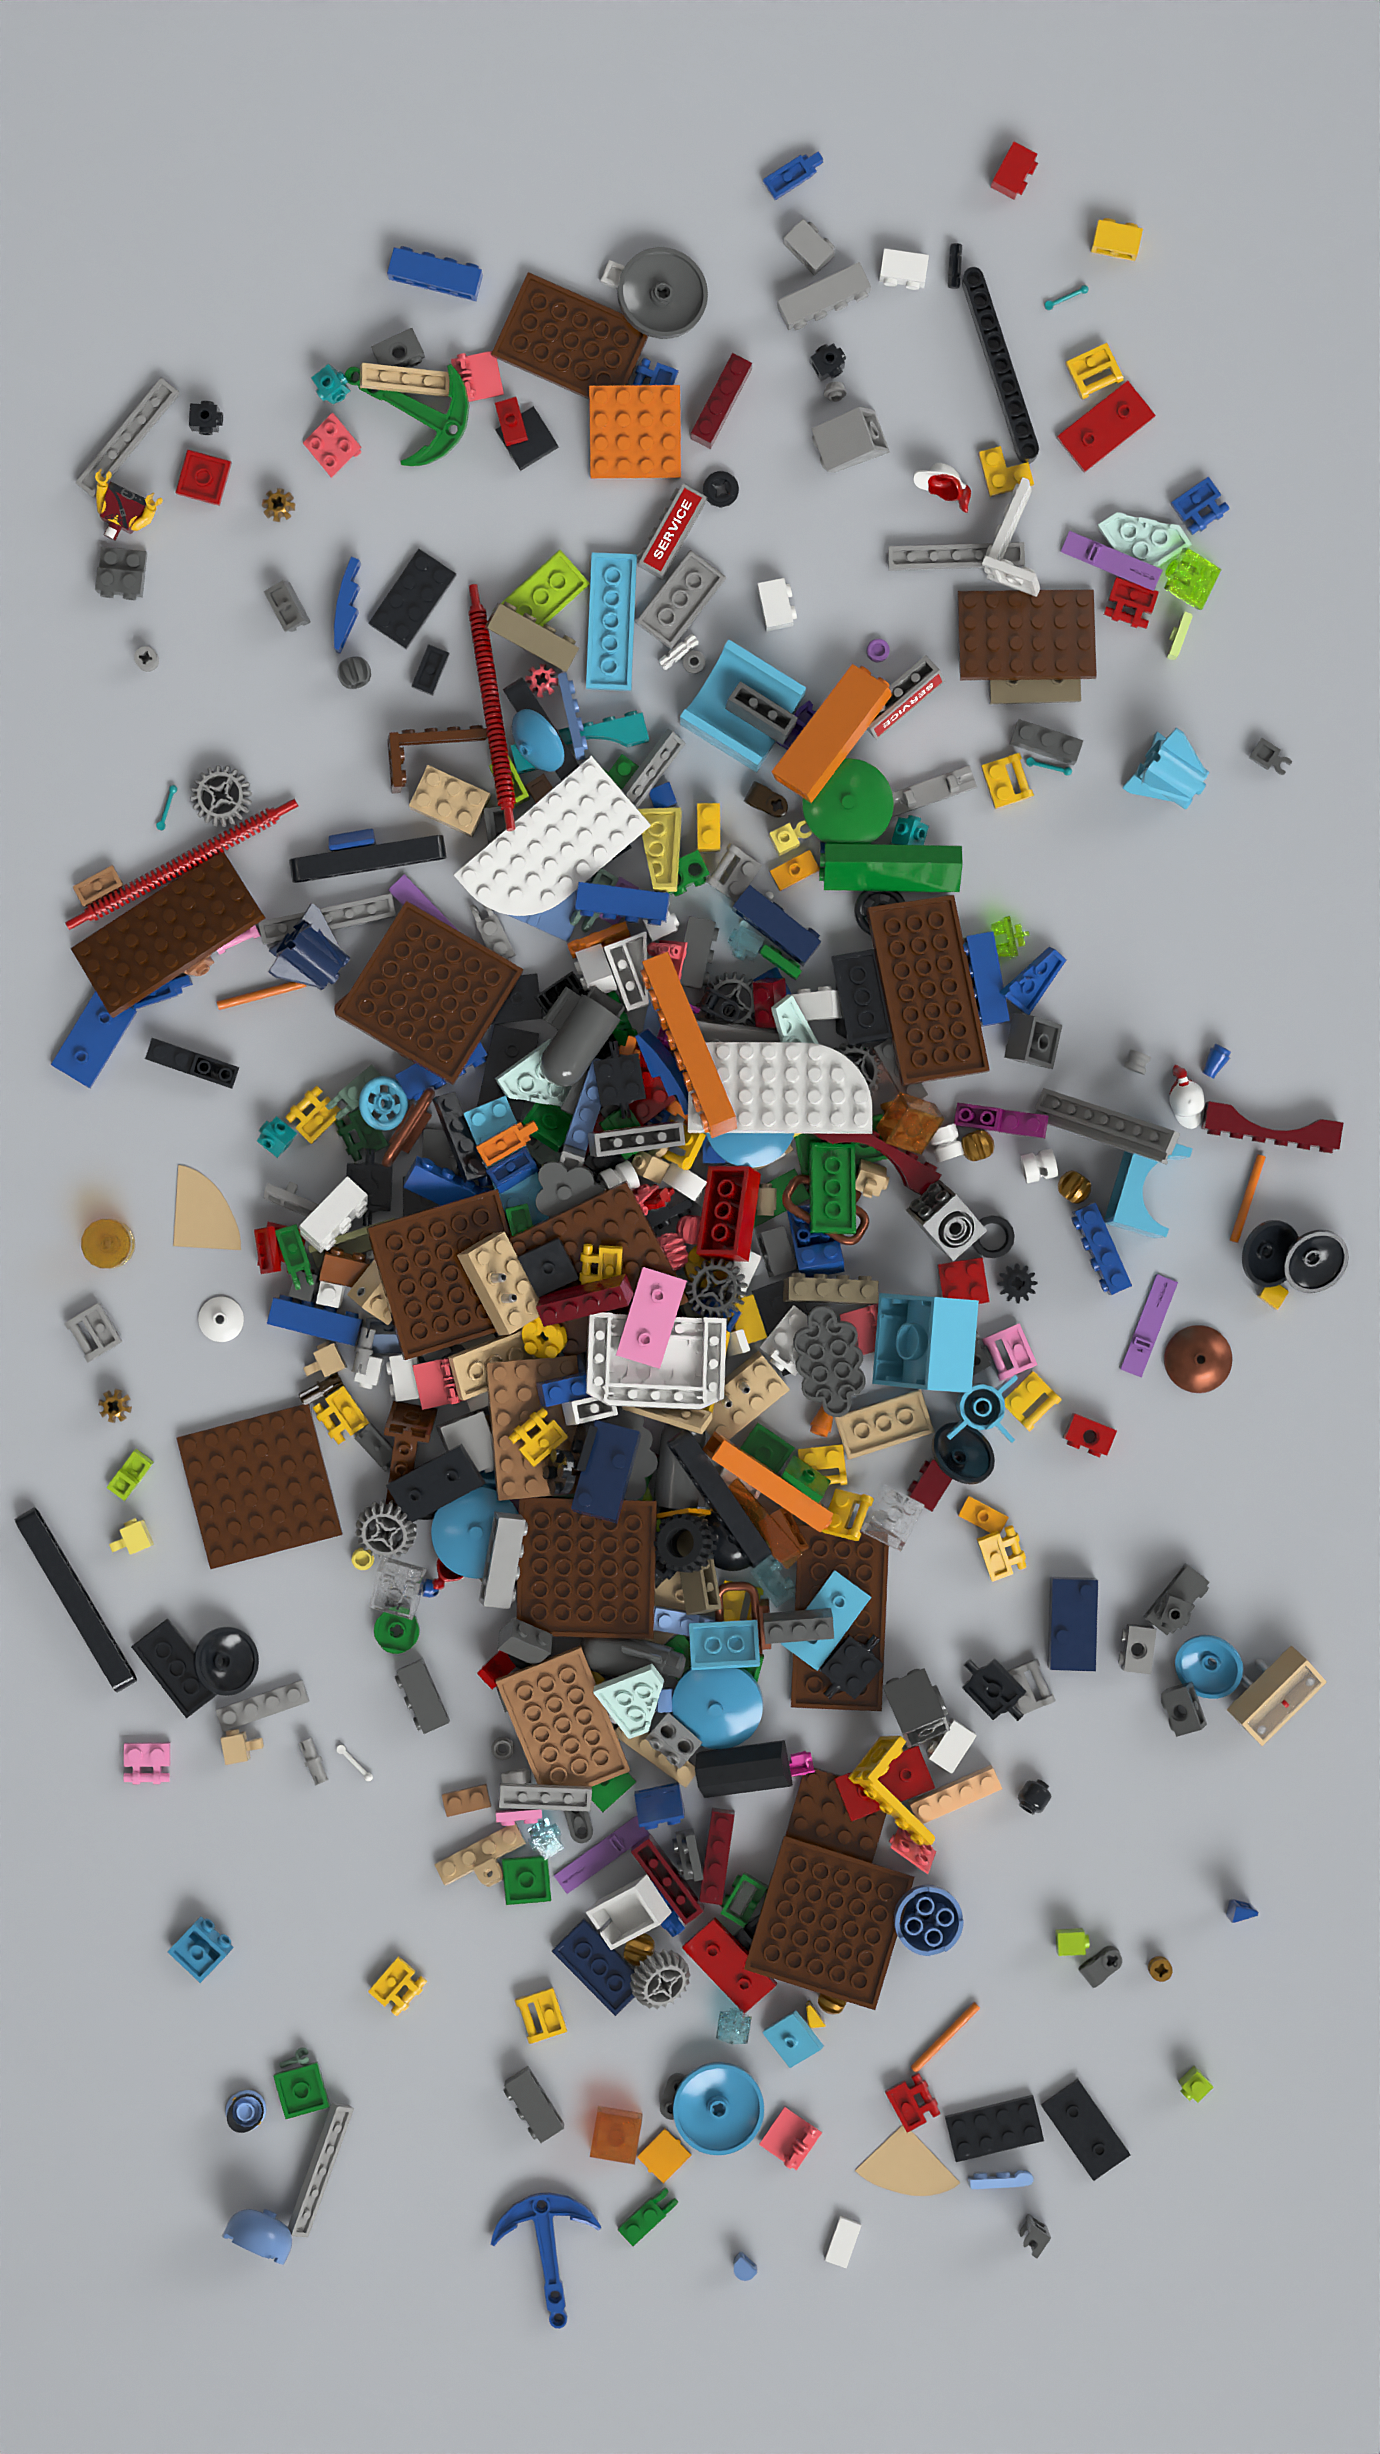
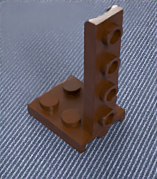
[387,725,487,794]
[384,1401,438,1506]

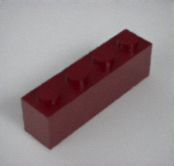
[691,353,752,449]
[536,1274,634,1327]
[699,1807,735,1905]
[631,1834,705,1925]

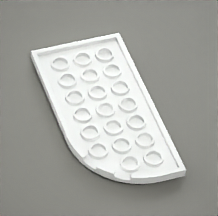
[454,755,651,916]
[688,1042,872,1134]

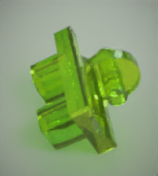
[991,916,1030,959]

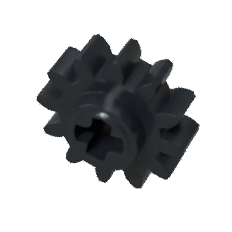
[997,1263,1038,1304]

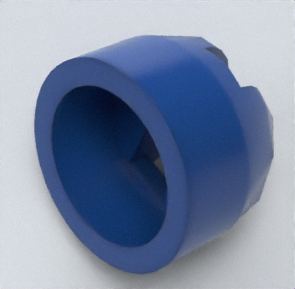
[422,1579,439,1598]

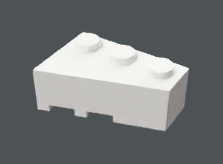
[603,932,649,1013]

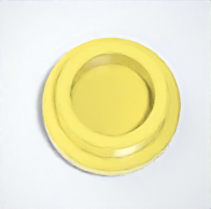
[351,1547,374,1570]

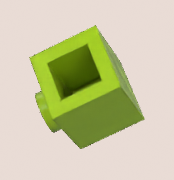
[1055,1928,1090,1956]
[1178,2066,1214,2103]

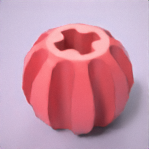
[525,664,558,698]
[676,1215,701,1245]

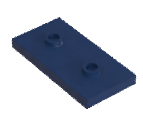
[552,1918,635,2016]

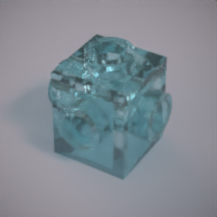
[528,1818,564,1860]
[716,2008,752,2044]

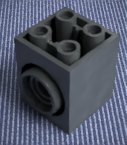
[906,1180,987,1261]
[882,1668,950,1748]

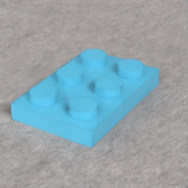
[689,1620,760,1670]

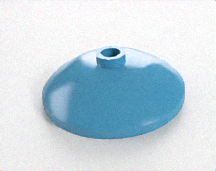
[512,709,564,772]
[1175,1635,1243,1699]

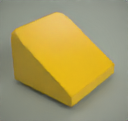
[1257,1285,1289,1310]
[806,2001,826,2028]

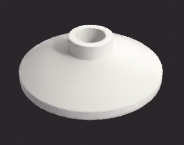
[198,1297,244,1342]

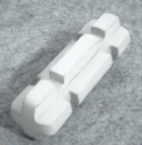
[659,634,698,670]

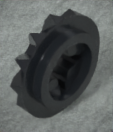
[703,471,739,508]

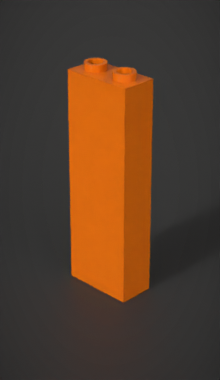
[771,664,892,803]
[703,1431,833,1533]

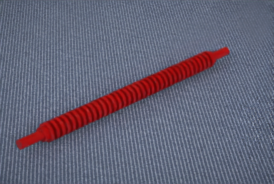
[468,584,516,831]
[65,798,298,930]

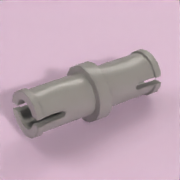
[351,1327,376,1375]
[298,1737,329,1785]

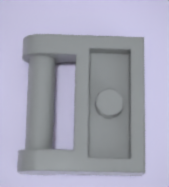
[705,843,762,903]
[64,1303,123,1363]
[1008,1659,1056,1714]

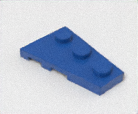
[999,947,1066,1015]

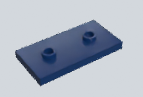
[51,991,138,1089]

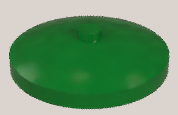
[802,758,894,844]

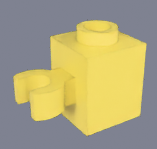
[769,820,812,856]
[109,1518,154,1555]

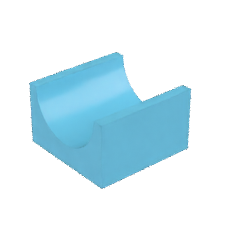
[680,639,806,773]
[1104,1144,1193,1238]
[872,1293,979,1393]

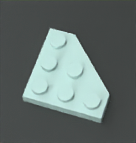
[1097,512,1192,567]
[495,1039,572,1107]
[593,1664,664,1739]

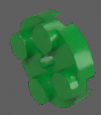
[374,1608,420,1654]

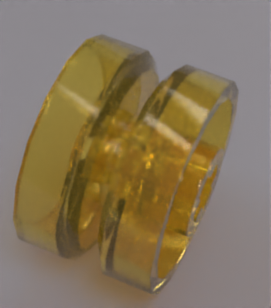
[81,1219,135,1269]

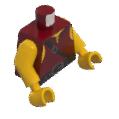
[95,469,163,541]

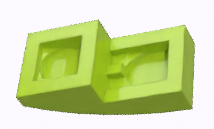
[106,1449,154,1501]

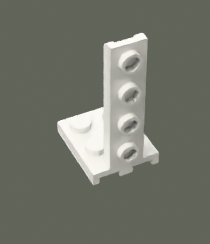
[982,477,1040,597]
[759,1305,808,1376]

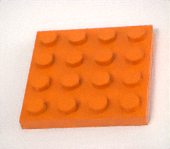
[589,385,681,478]

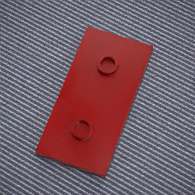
[1057,380,1156,473]
[834,1746,935,1822]
[682,1917,778,2014]

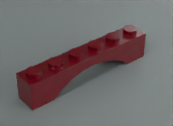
[1202,1101,1344,1154]
[812,1130,942,1195]

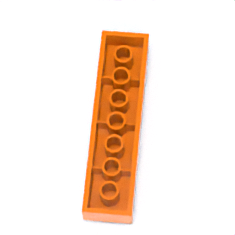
[640,952,737,1138]

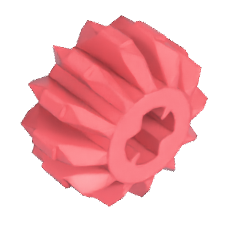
[657,1232,688,1271]

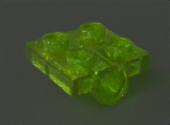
[1164,548,1222,610]

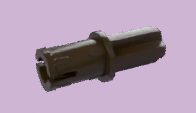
[299,1373,344,1405]

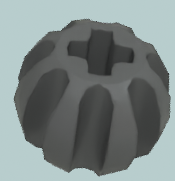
[337,656,371,689]

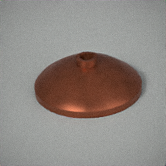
[1164,1325,1233,1393]

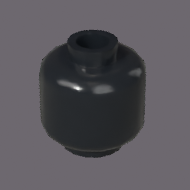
[1018,1779,1052,1815]

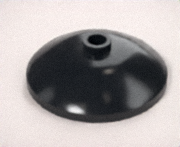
[1242,1220,1299,1287]
[1283,1230,1349,1293]
[932,1422,995,1485]
[704,1504,766,1571]
[193,1627,259,1696]

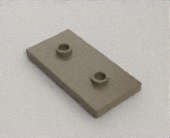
[990,679,1081,705]

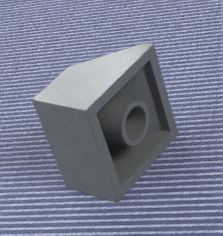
[1004,1013,1062,1069]

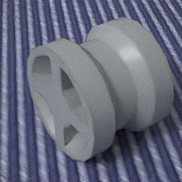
[134,646,159,672]
[1123,1049,1151,1075]

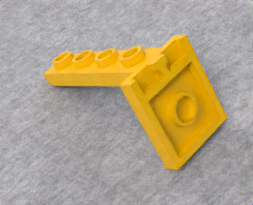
[848,1736,935,1845]

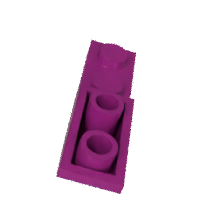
[954,1102,1049,1139]

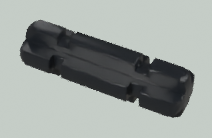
[948,243,962,289]

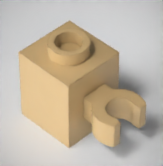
[631,1147,670,1184]
[855,1159,889,1198]
[303,1341,347,1377]
[220,1729,264,1765]

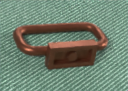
[382,1088,435,1167]
[782,1174,869,1245]
[715,1581,772,1654]

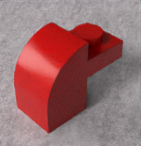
[477,1650,516,1690]

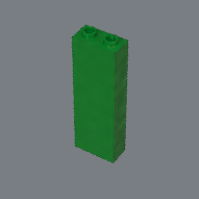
[819,844,963,892]

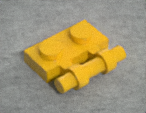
[285,1085,341,1144]
[579,1244,623,1285]
[313,1386,370,1445]
[508,1407,568,1467]
[977,1525,1027,1582]
[368,1956,427,2016]

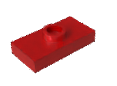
[495,397,528,446]
[254,1226,281,1274]

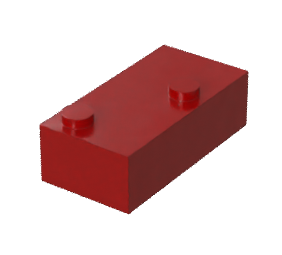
[696,1166,761,1262]

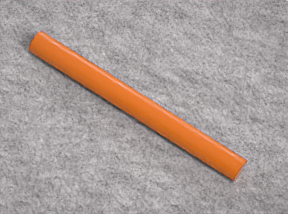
[217,982,307,1010]
[1230,1154,1266,1243]
[910,2002,980,2073]

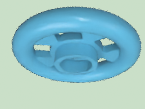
[359,1076,408,1130]

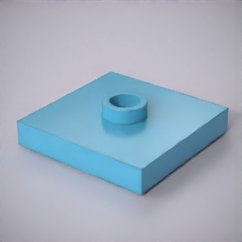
[762,2010,824,2068]

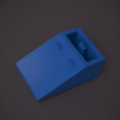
[787,1204,845,1278]
[634,1782,685,1830]

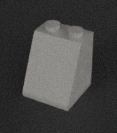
[812,407,890,473]
[436,1410,494,1473]

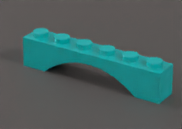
[510,711,649,775]

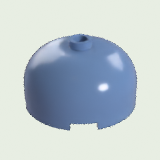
[893,1885,964,1956]
[222,2209,292,2265]

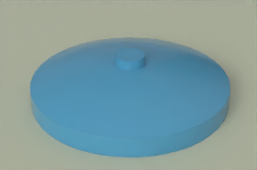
[706,1133,794,1168]
[431,1487,519,1579]
[672,1667,763,1749]
[673,2062,764,2155]

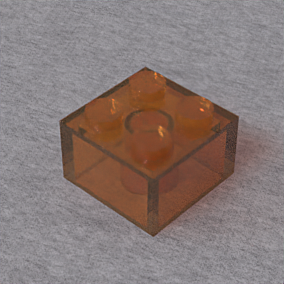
[876,1092,945,1155]
[590,2106,643,2165]

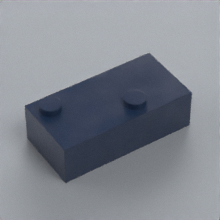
[732,885,821,966]
[571,1420,641,1523]
[1048,1577,1098,1671]

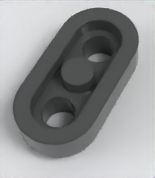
[564,1810,593,1843]
[660,2073,686,2120]

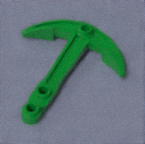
[345,364,470,466]

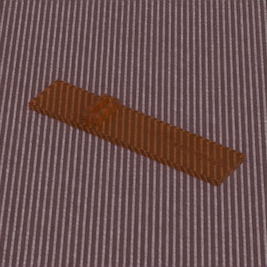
[728,1478,803,1569]

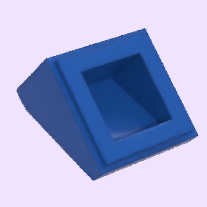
[649,782,677,808]

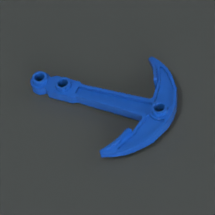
[490,2192,601,2329]

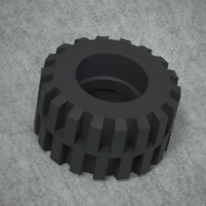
[654,1514,717,1573]

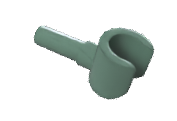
[279,2048,309,2068]

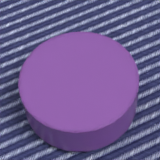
[867,639,890,663]

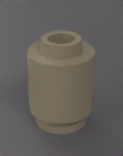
[756,1183,777,1216]

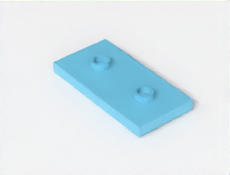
[781,1570,871,1671]

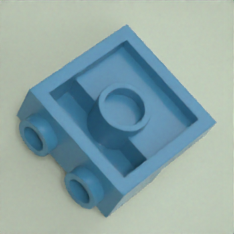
[168,1916,234,1983]

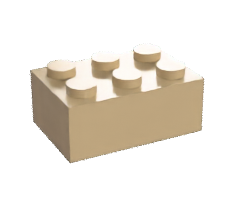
[409,765,491,837]

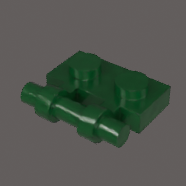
[334,1109,389,1163]

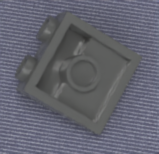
[95,547,147,600]
[672,1829,704,1881]

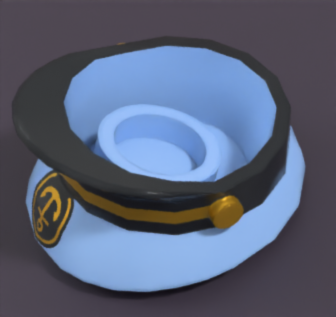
[225,2090,267,2133]

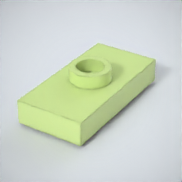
[1167,612,1193,660]

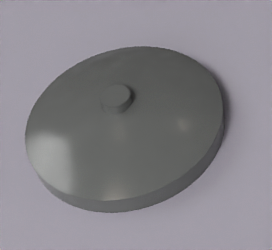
[617,247,708,339]

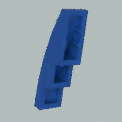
[334,556,361,654]
[635,1029,688,1115]

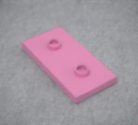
[616,1267,687,1369]

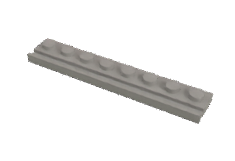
[1035,1088,1180,1165]

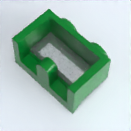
[720,1872,768,1928]

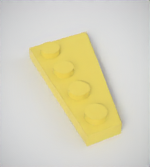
[638,807,682,892]

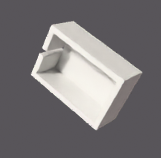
[300,1176,368,1253]
[586,1874,672,1950]

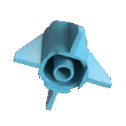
[1123,728,1209,809]
[947,1375,1018,1443]

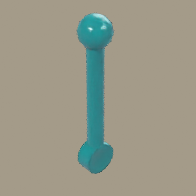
[1045,285,1089,310]
[1026,757,1072,776]
[156,785,177,831]

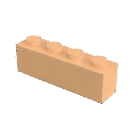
[908,1765,1002,1824]

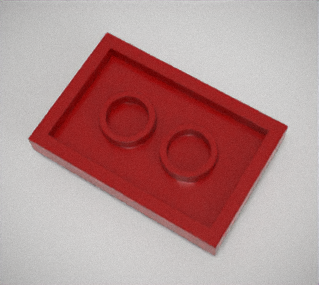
[629,1045,678,1126]

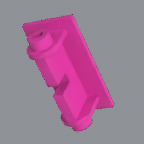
[789,1750,815,1777]

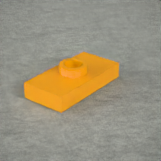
[770,850,819,891]
[958,1496,1009,1533]

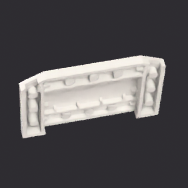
[586,1312,727,1410]

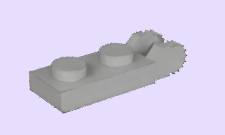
[469,905,515,959]

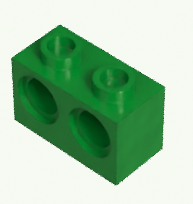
[667,850,710,897]

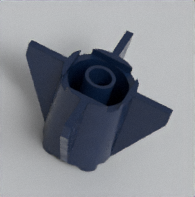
[268,903,350,990]

